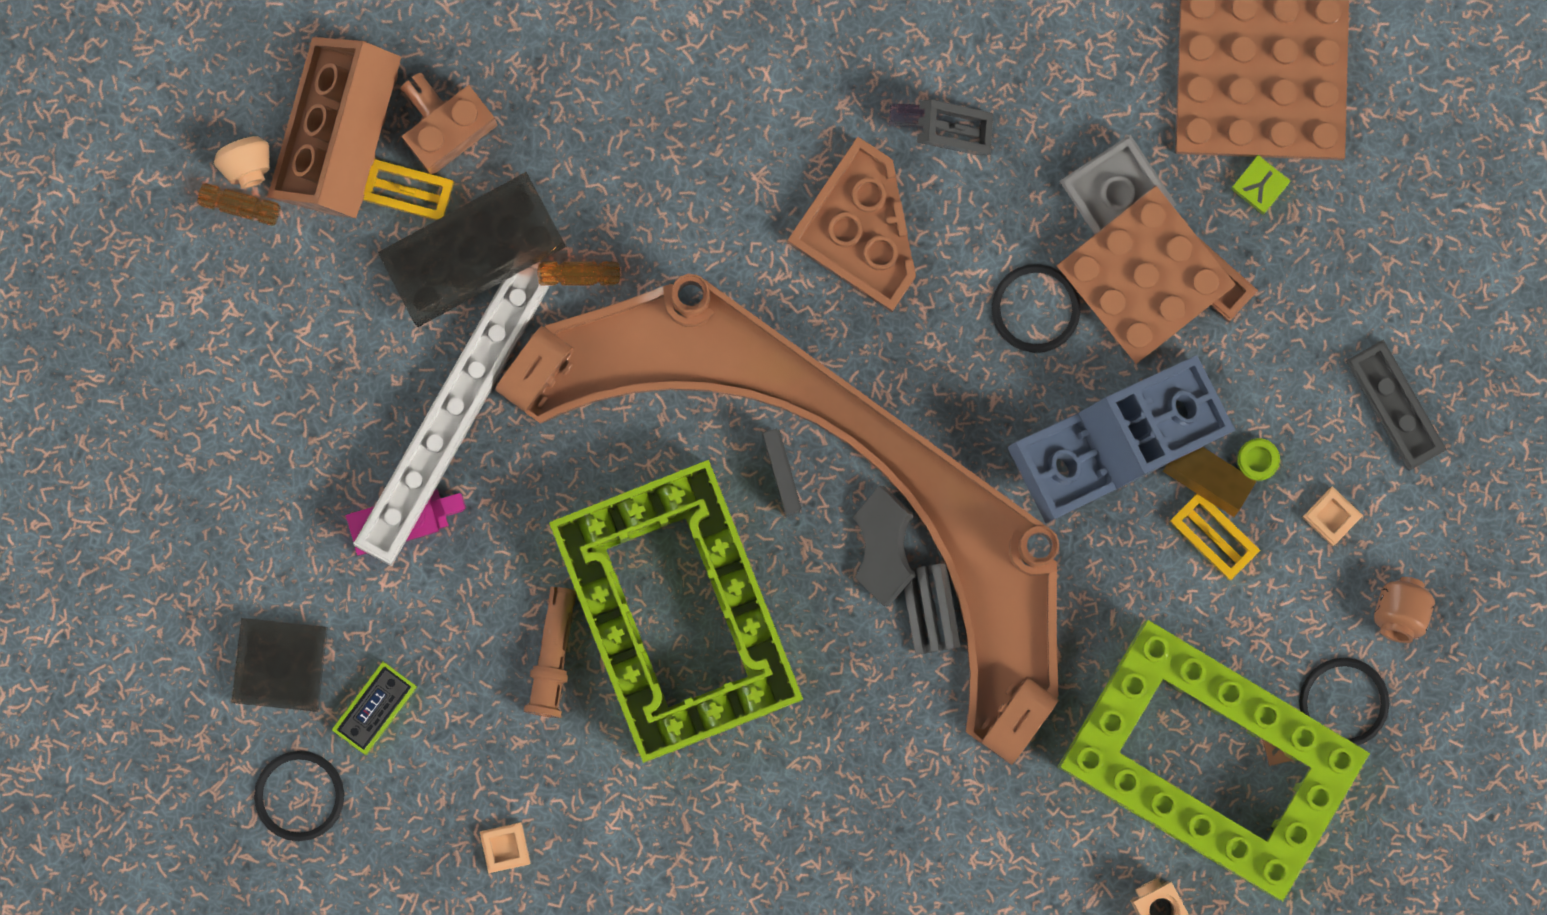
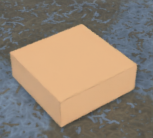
[1302,486,1363,547]
[479,822,531,873]

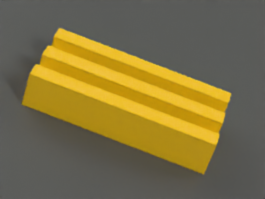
[363,159,454,222]
[1169,493,1261,581]

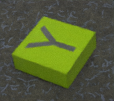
[1231,155,1291,215]

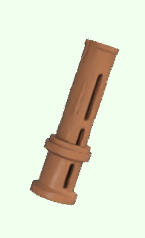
[524,587,577,718]

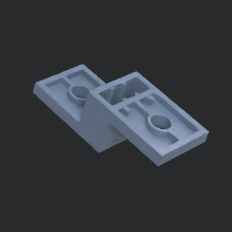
[1007,355,1235,523]

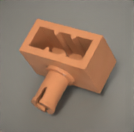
[400,72,498,175]

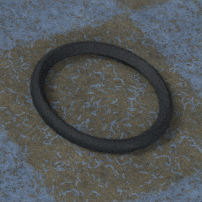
[992,264,1081,353]
[1299,658,1390,746]
[254,751,345,841]

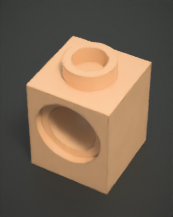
[1130,878,1189,915]

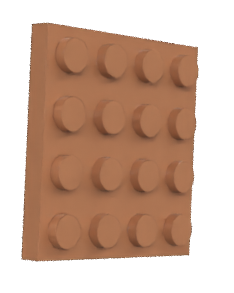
[1175,0,1349,160]

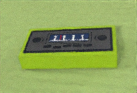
[332,661,418,755]

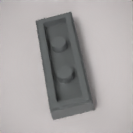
[1346,340,1447,471]

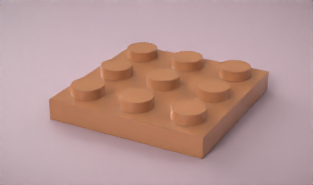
[1057,186,1236,364]

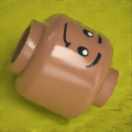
[1374,577,1435,643]

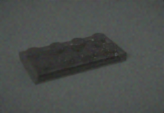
[378,172,567,327]

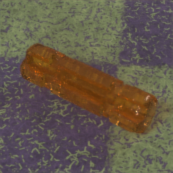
[197,183,281,226]
[537,261,620,286]

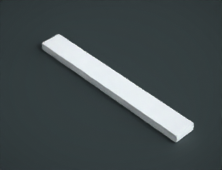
[354,251,557,566]

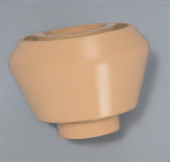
[214,136,269,189]

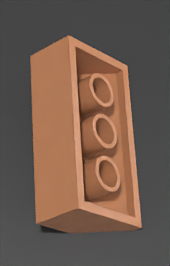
[267,37,401,218]

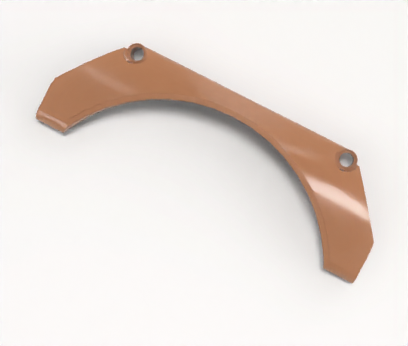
[495,274,1059,765]

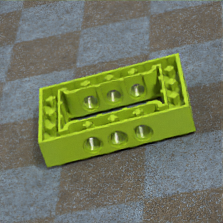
[549,460,803,763]
[1057,620,1370,902]

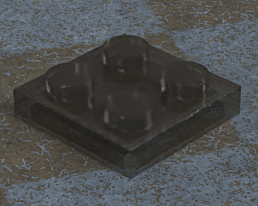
[231,618,328,712]

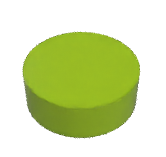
[1237,438,1280,481]

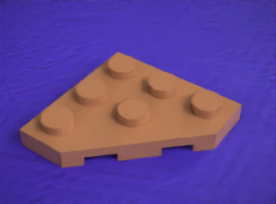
[787,137,916,313]

